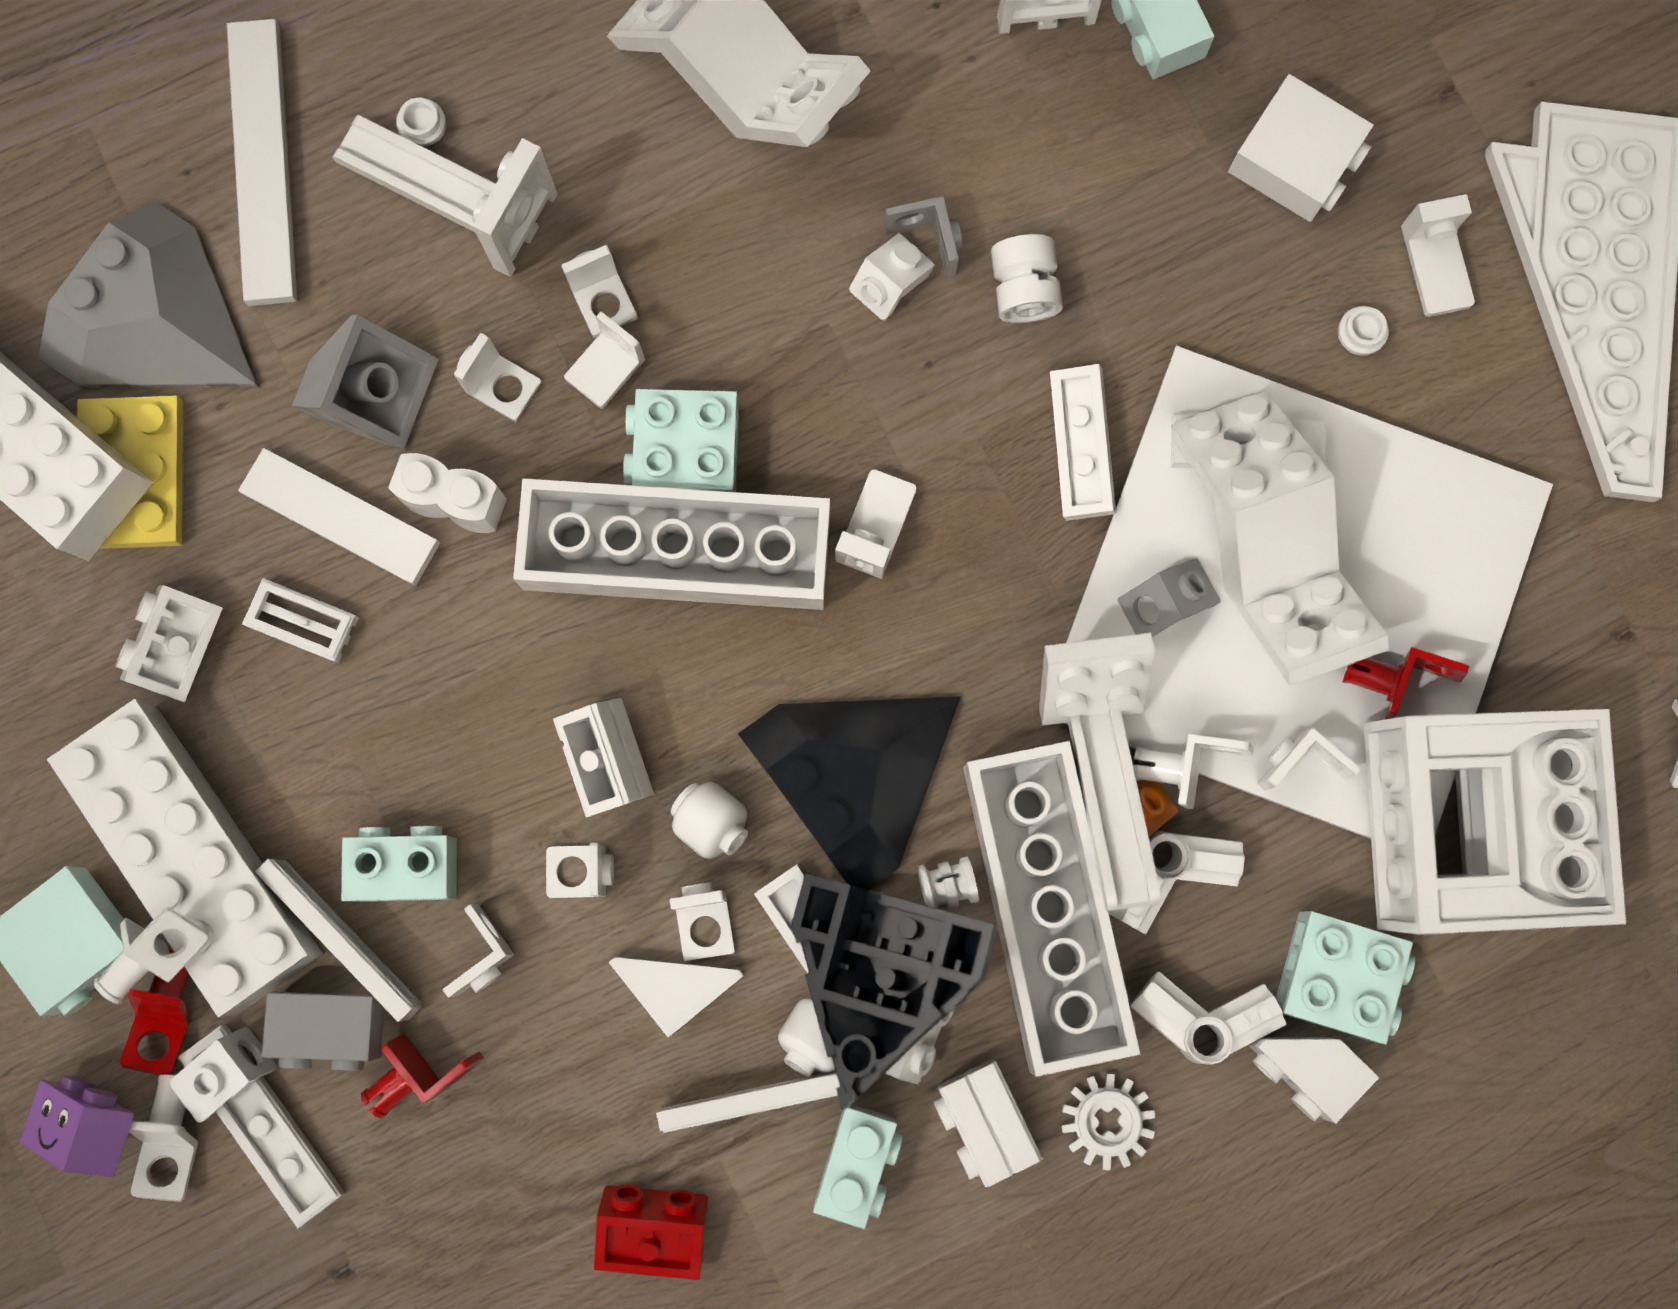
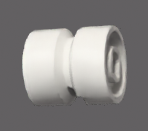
[991,234,1063,323]

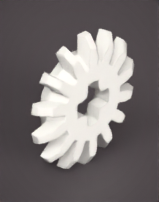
[1061,1074,1155,1170]

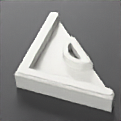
[609,957,744,1038]

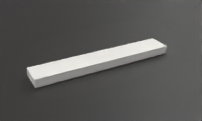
[227,19,297,306]

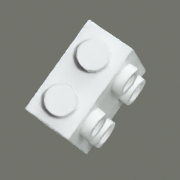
[1228,74,1374,222]

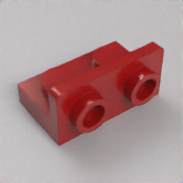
[594,1184,708,1280]

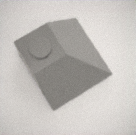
[292,314,439,449]

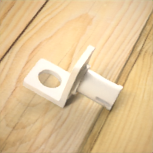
[1133,734,1254,809]
[94,908,208,1004]
[129,1075,198,1202]

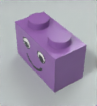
[20,1075,134,1177]

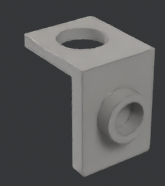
[884,196,962,277]
[1117,558,1221,637]

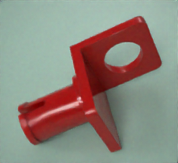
[1342,647,1470,720]
[120,950,191,1075]
[361,1035,484,1118]

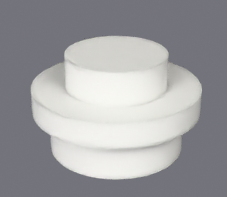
[396,98,446,147]
[1338,306,1389,356]

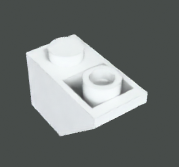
[1248,1037,1379,1124]

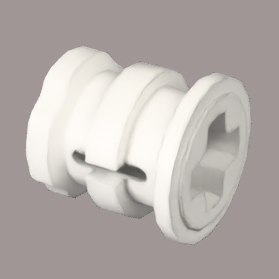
[918,856,979,909]

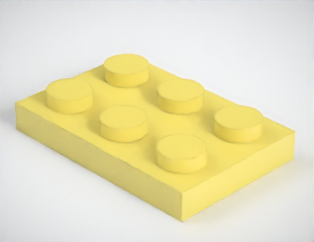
[77,396,184,549]

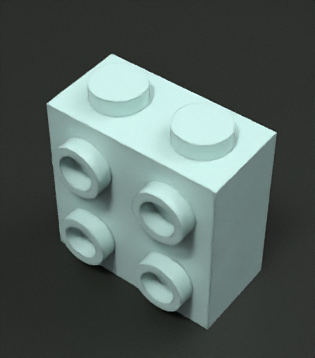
[623,389,739,492]
[0,866,124,1017]
[1276,911,1415,1044]

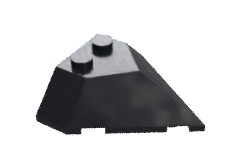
[738,696,961,890]
[791,873,999,1109]

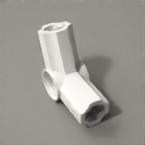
[1108,830,1245,934]
[1129,971,1287,1064]

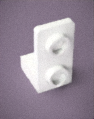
[1401,194,1475,317]
[835,469,916,579]

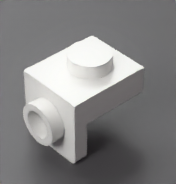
[849,233,936,320]

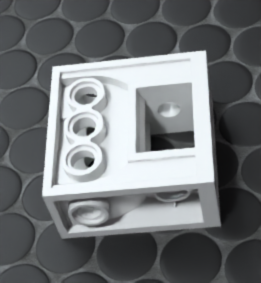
[1363,709,1626,934]

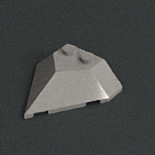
[38,201,259,388]

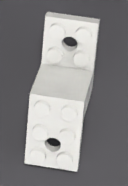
[607,0,870,147]
[1171,391,1389,686]

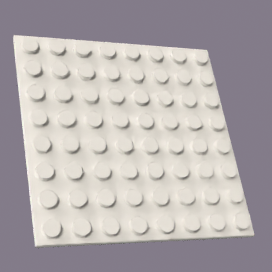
[1065,346,1553,839]

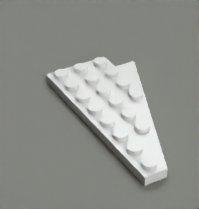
[1485,102,1678,502]

